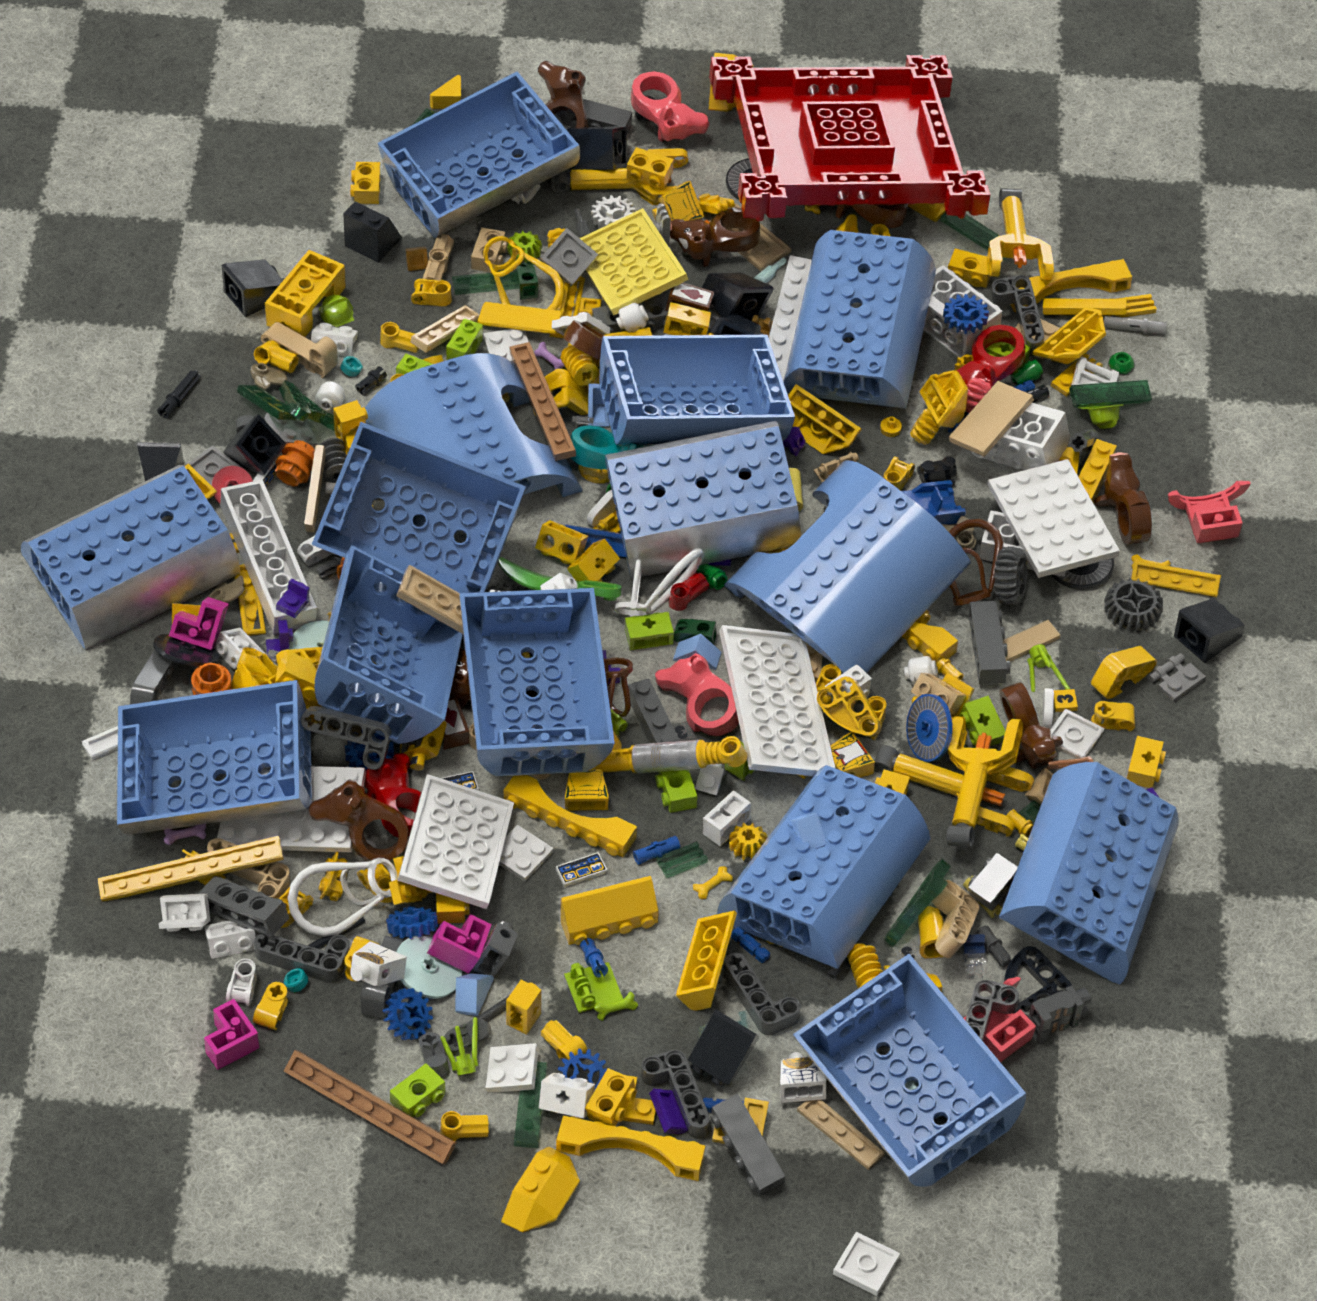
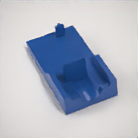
[902,480,966,525]

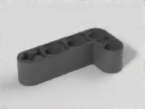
[992,275,1044,354]
[130,650,178,705]
[301,706,391,769]
[254,933,350,983]
[361,936,405,1019]
[724,952,801,1035]
[965,980,1019,1041]
[641,1050,710,1139]

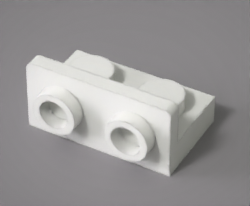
[214,628,267,671]
[204,921,256,959]

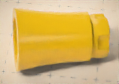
[918,906,944,959]

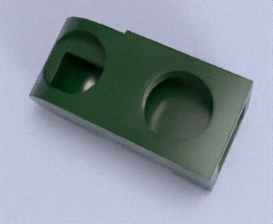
[515,262,538,300]
[673,619,717,645]

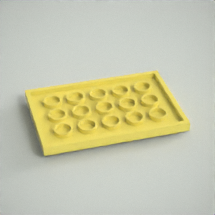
[580,208,689,316]

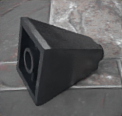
[223,414,286,475]
[137,442,184,481]

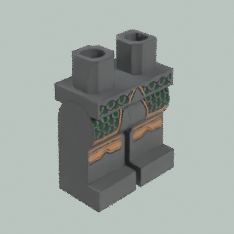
[1028,986,1092,1045]

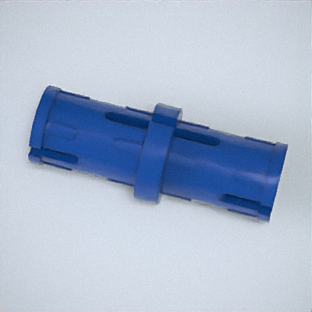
[633,836,681,865]
[580,938,608,977]

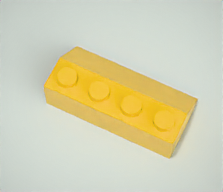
[561,876,659,945]
[676,911,737,1011]

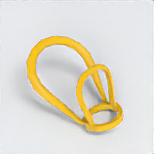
[483,236,564,310]

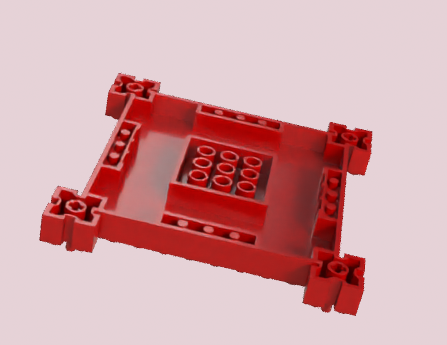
[709,55,991,221]

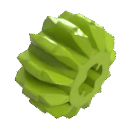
[507,230,542,263]

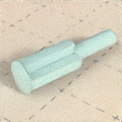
[754,258,787,283]

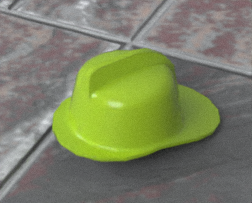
[319,295,354,327]
[1077,404,1124,429]

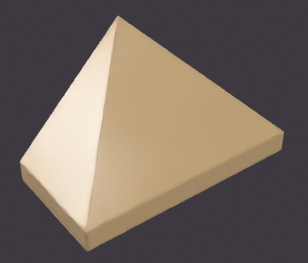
[1025,768,1053,804]

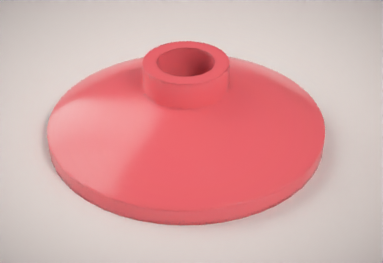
[212,466,253,504]

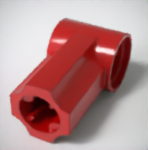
[668,573,709,611]

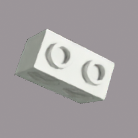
[703,790,751,846]

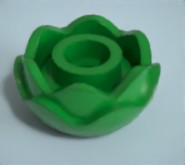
[1108,352,1135,374]

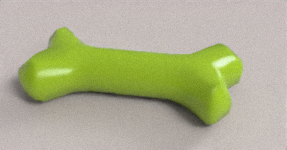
[594,992,638,1021]

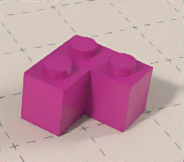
[169,597,229,650]
[427,915,492,974]
[204,999,259,1070]

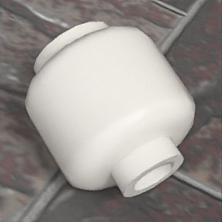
[616,303,649,332]
[315,381,345,413]
[904,656,938,686]

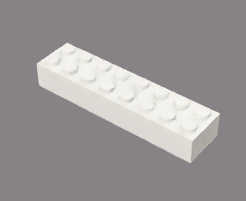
[220,480,317,634]

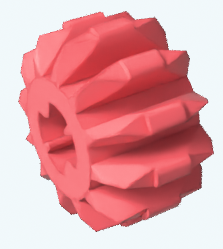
[966,377,991,413]

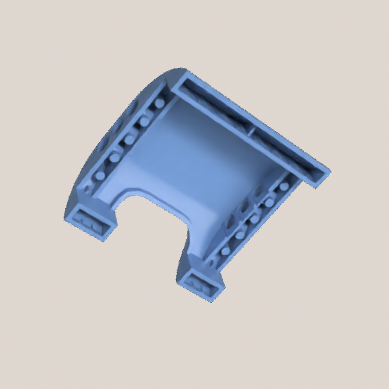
[365,353,583,527]
[724,460,971,674]

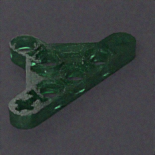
[279,380,335,431]
[884,859,951,947]

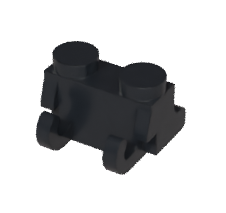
[917,456,957,487]

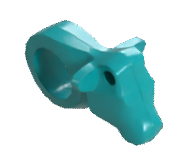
[570,425,655,470]

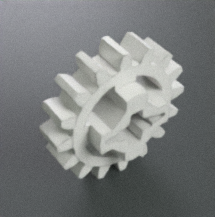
[591,195,635,229]

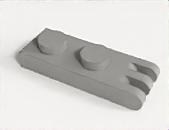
[654,204,671,247]

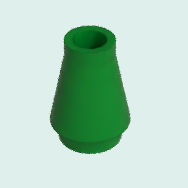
[1011,360,1043,386]
[696,564,728,590]

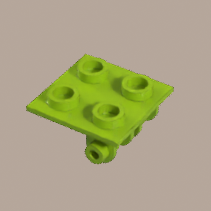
[564,962,623,1013]

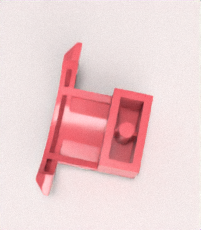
[1168,480,1251,544]
[964,977,1036,1062]

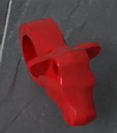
[956,324,1025,388]
[364,753,421,840]

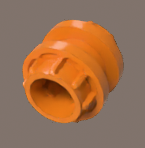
[275,440,315,486]
[191,662,232,695]

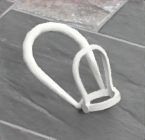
[614,548,705,617]
[288,857,398,937]

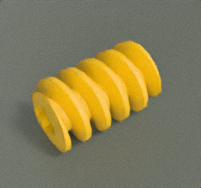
[560,346,599,386]
[847,943,883,989]

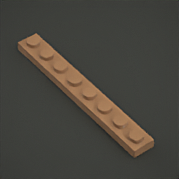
[509,342,576,461]
[284,1050,457,1164]

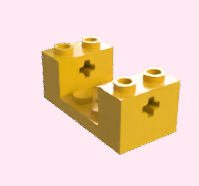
[265,250,346,337]

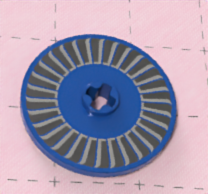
[906,694,953,762]

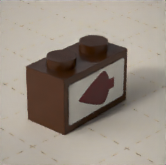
[665,282,714,312]
[441,697,470,750]

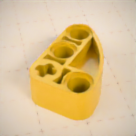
[1091,646,1157,699]
[817,676,881,737]

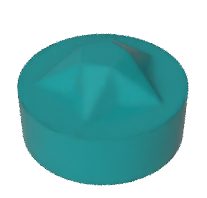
[340,356,363,377]
[284,968,308,992]

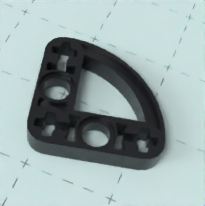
[1004,946,1072,1017]

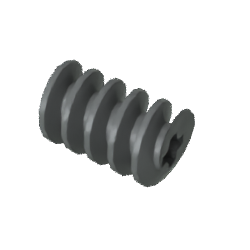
[320,438,347,483]

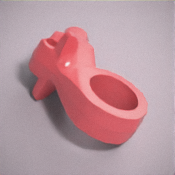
[630,71,709,142]
[655,653,739,736]

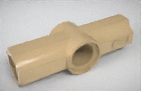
[423,234,454,280]

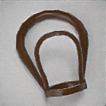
[949,519,1004,606]
[603,657,633,717]

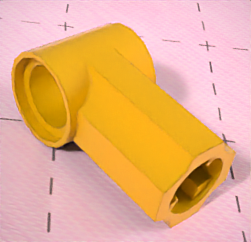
[380,322,419,353]
[254,340,299,373]
[541,1020,588,1060]
[440,1111,489,1141]

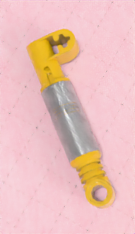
[593,731,748,773]

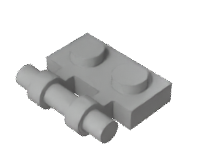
[1147,653,1206,702]

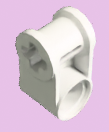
[226,959,257,1006]

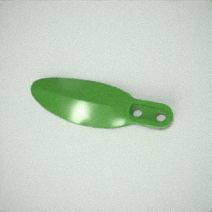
[498,557,621,601]

